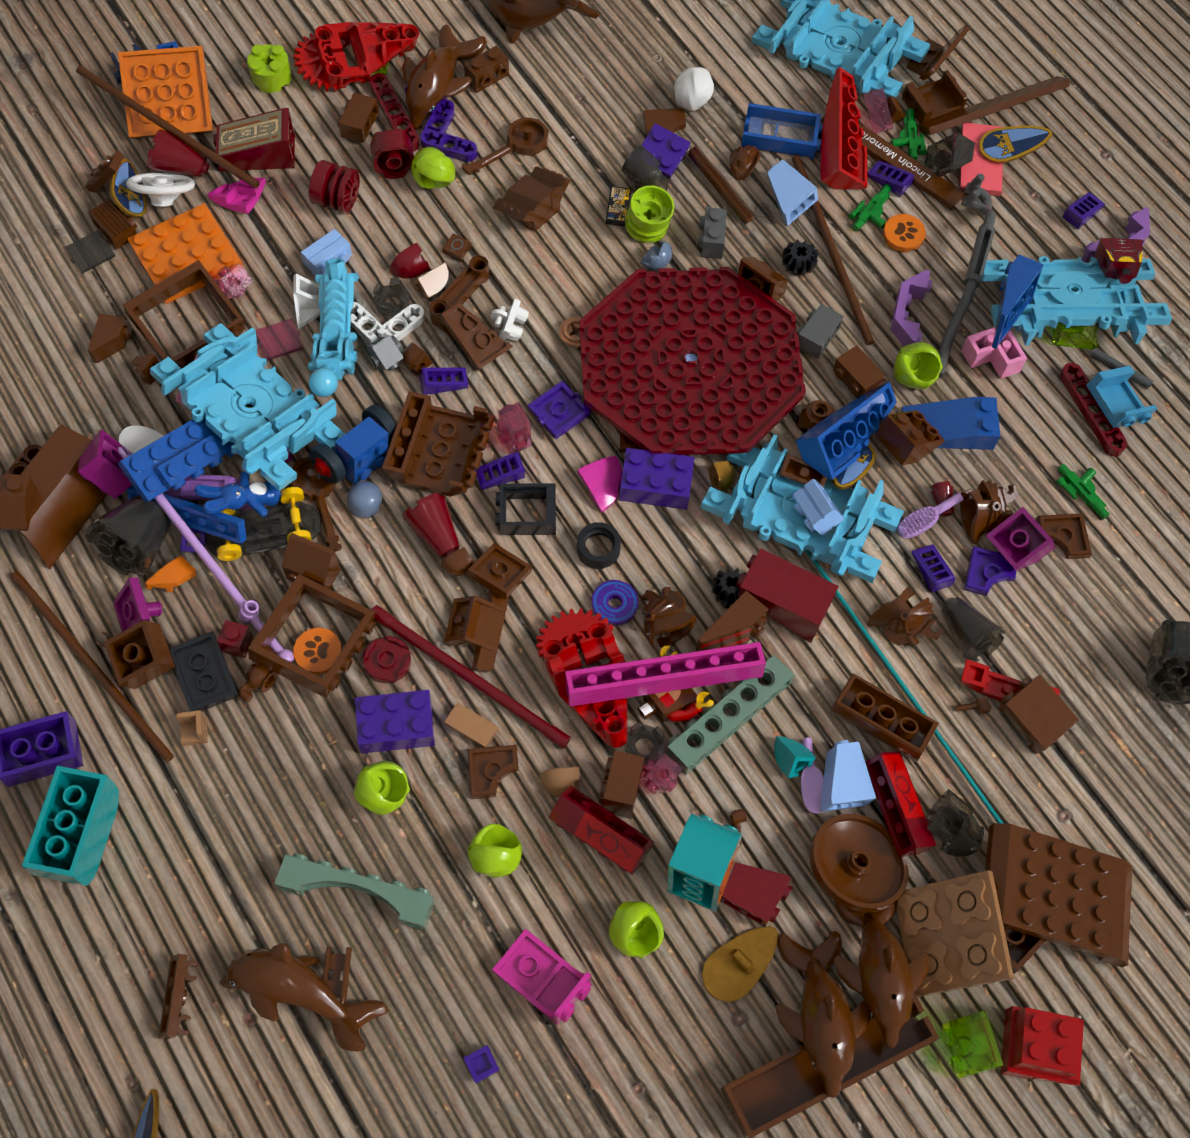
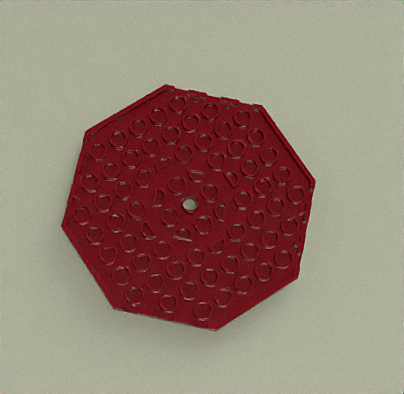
[579,267,806,455]

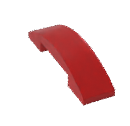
[960,659,1060,702]

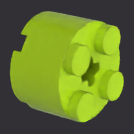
[247,44,292,93]

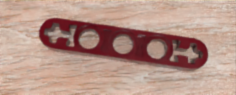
[369,73,419,152]
[1060,363,1127,457]

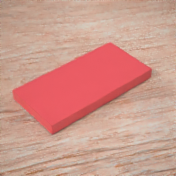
[959,123,1003,196]

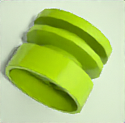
[625,186,675,243]

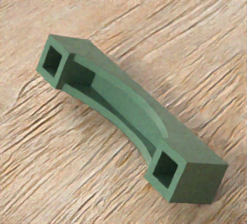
[274,853,435,931]

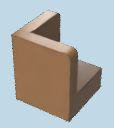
[176,710,208,746]

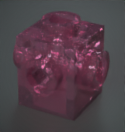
[213,264,253,298]
[641,753,683,794]

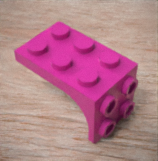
[492,928,592,1026]

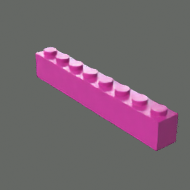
[565,642,766,707]

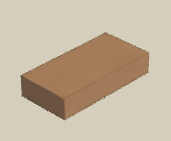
[444,702,499,748]

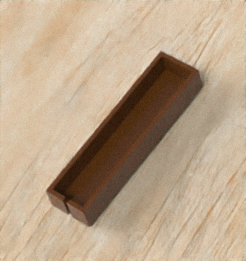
[720,993,940,1138]

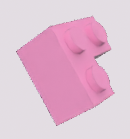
[961,327,1027,379]

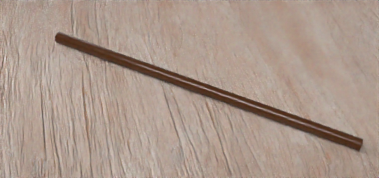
[76,65,260,189]
[792,155,874,346]
[11,571,174,763]

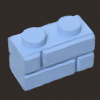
[300,229,352,276]
[793,479,843,535]

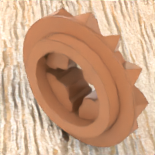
[559,317,582,349]

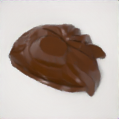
[730,145,761,180]

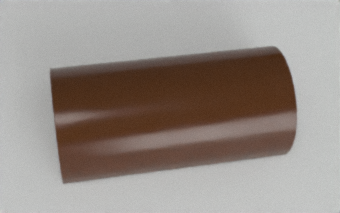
[830,673,939,762]

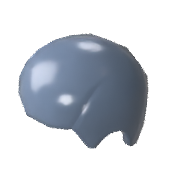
[640,241,672,271]
[347,481,382,518]

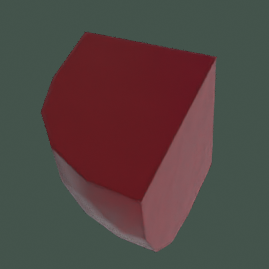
[390,243,430,279]

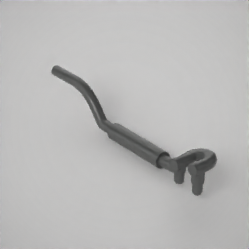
[939,174,996,378]

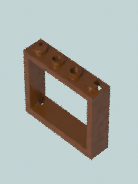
[123,260,246,369]
[248,574,376,698]

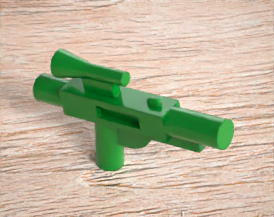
[891,108,927,161]
[848,184,891,231]
[1056,464,1110,520]

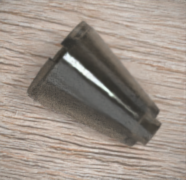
[941,597,1005,662]

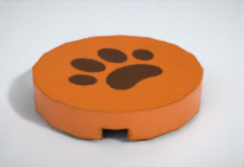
[883,214,926,252]
[293,628,342,675]

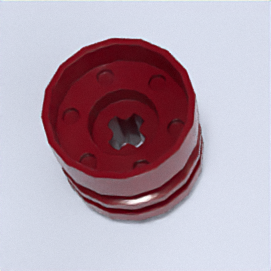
[309,160,360,213]

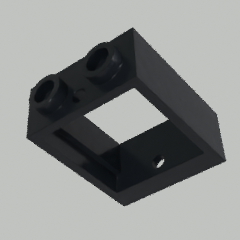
[495,483,556,535]

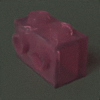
[496,402,532,454]

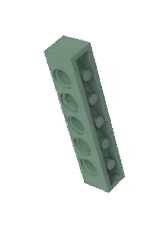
[666,655,794,775]

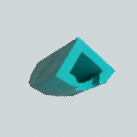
[774,736,816,778]

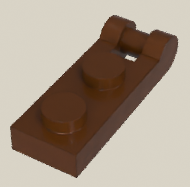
[85,150,124,193]

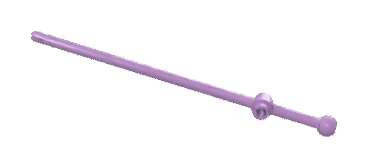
[118,446,294,663]

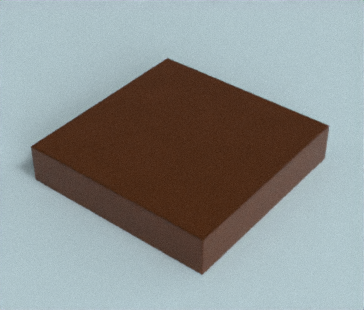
[467,543,533,600]

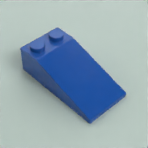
[992,254,1044,349]
[902,397,1000,450]

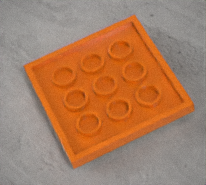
[118,46,213,138]
[127,203,244,304]

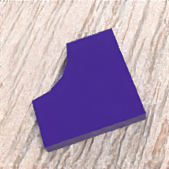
[964,546,1017,596]

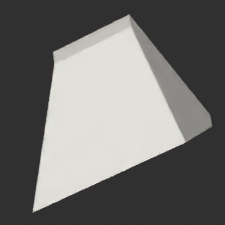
[293,274,320,329]

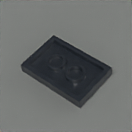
[169,631,239,712]

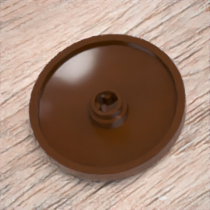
[809,814,909,913]

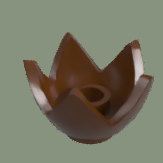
[797,400,835,429]

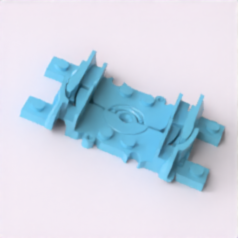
[752,0,930,99]
[982,256,1172,346]
[150,323,345,491]
[700,434,904,583]

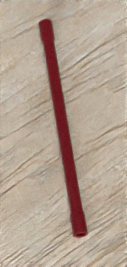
[371,605,571,749]

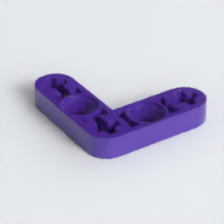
[420,99,478,162]

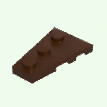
[439,303,513,371]

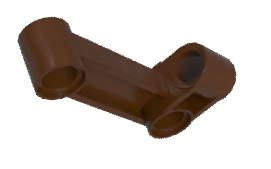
[429,255,489,338]

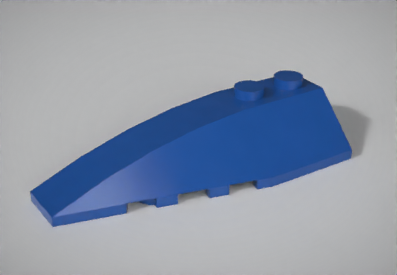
[796,382,897,480]

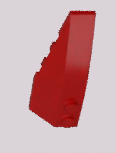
[820,67,867,189]

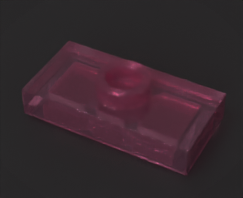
[864,88,893,134]

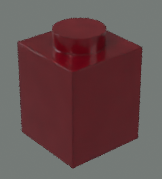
[217,620,253,658]

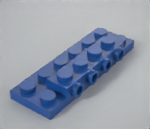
[118,418,236,503]

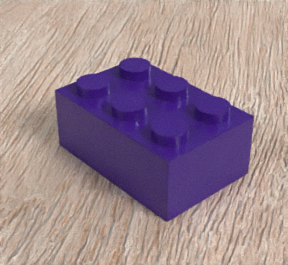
[619,448,694,510]
[355,690,435,754]
[0,711,84,787]

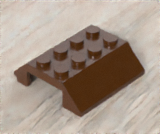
[382,391,495,497]

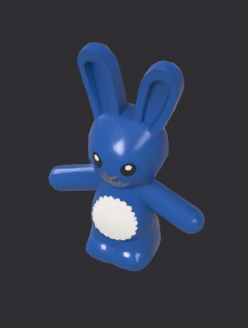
[194,471,281,517]

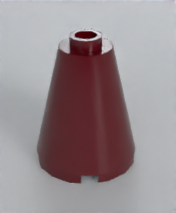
[147,129,210,177]
[402,492,460,558]

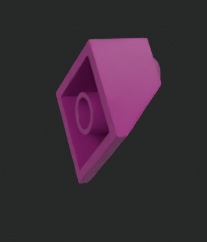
[78,429,133,499]
[986,507,1055,571]

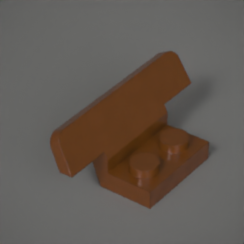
[907,25,970,81]
[444,590,510,673]

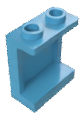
[1086,366,1157,428]

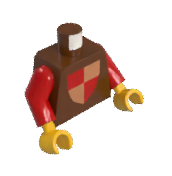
[637,646,714,722]

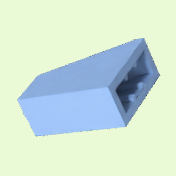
[767,159,818,226]
[820,740,876,812]

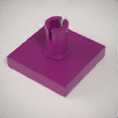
[113,577,162,632]

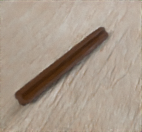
[688,146,753,224]

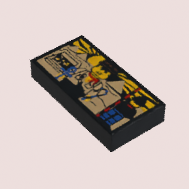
[606,186,632,226]

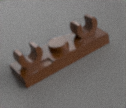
[158,954,199,1040]

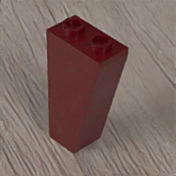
[720,862,792,927]

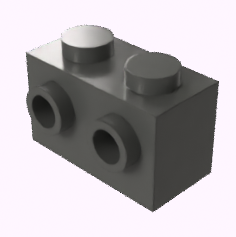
[698,207,727,259]
[797,304,844,359]

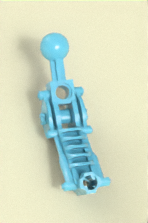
[308,258,359,397]

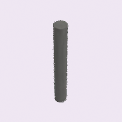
[1091,348,1153,389]

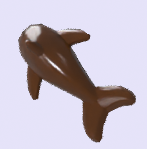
[487,0,600,43]
[402,24,487,129]
[833,900,929,1049]
[775,931,871,1098]
[219,943,389,1052]

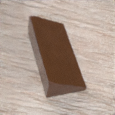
[779,454,827,488]

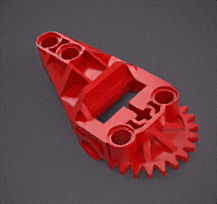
[293,22,419,92]
[536,608,628,748]

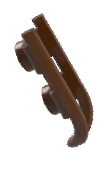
[323,946,352,1004]

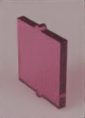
[256,319,303,361]

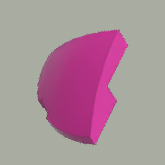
[208,178,266,214]
[577,456,622,513]

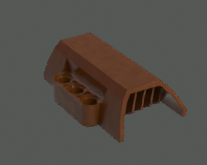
[5,424,107,569]

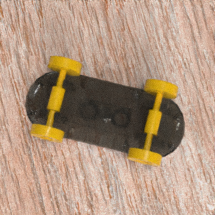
[206,487,322,561]

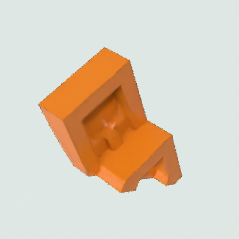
[145,556,196,592]

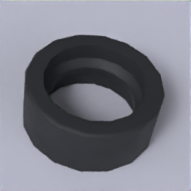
[577,522,621,569]

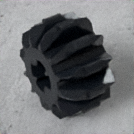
[782,239,818,276]
[711,566,746,606]

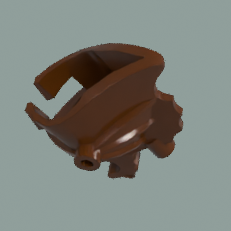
[960,480,1019,544]
[641,587,696,648]
[867,587,944,647]

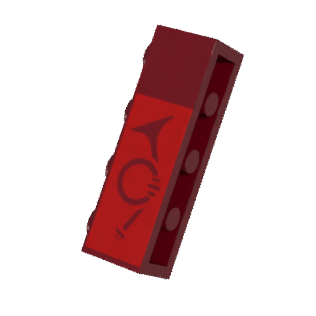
[865,752,937,857]
[548,786,654,875]

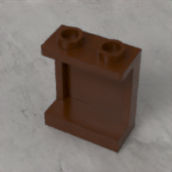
[902,70,967,124]
[998,675,1079,754]

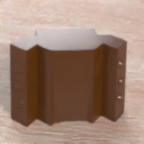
[493,166,571,232]

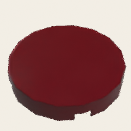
[363,636,412,684]

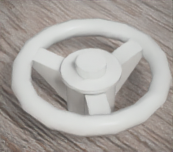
[126,173,195,206]

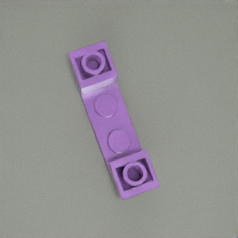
[1081,207,1150,263]
[890,270,932,346]
[164,475,253,510]

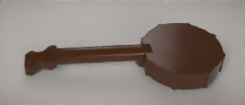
[462,117,549,175]
[291,456,342,552]

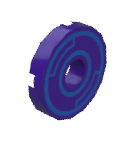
[592,580,638,626]

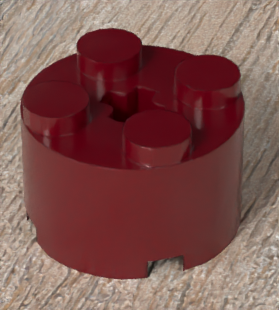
[370,129,414,179]

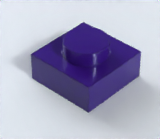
[463,1045,500,1084]

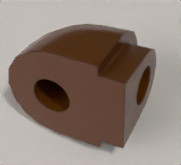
[403,342,432,373]
[441,547,474,576]

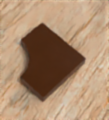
[643,108,686,137]
[1036,513,1092,559]
[467,745,519,799]

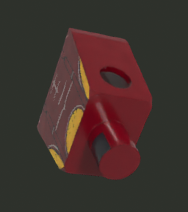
[1095,238,1142,284]

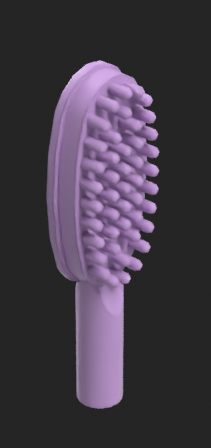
[897,492,964,538]
[801,738,824,814]

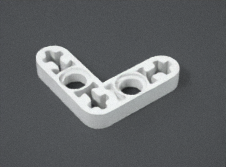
[351,302,425,344]

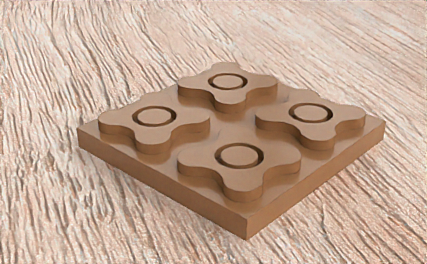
[897,870,1014,997]

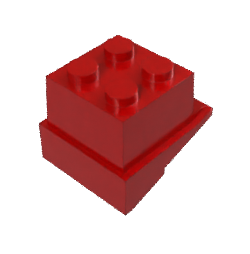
[1000,1006,1084,1086]

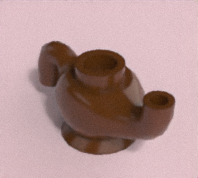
[239,647,278,703]

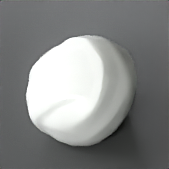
[674,67,714,111]

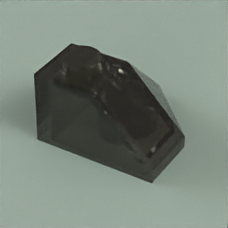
[925,132,975,177]

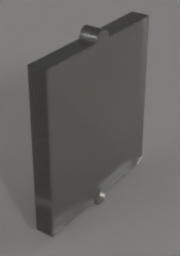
[65,230,116,274]

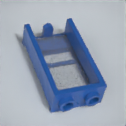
[741,103,823,160]

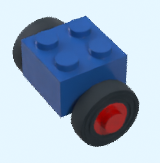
[309,405,396,484]

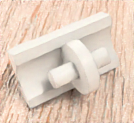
[490,299,529,342]

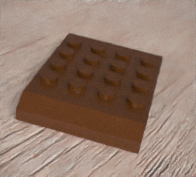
[985,823,1132,968]

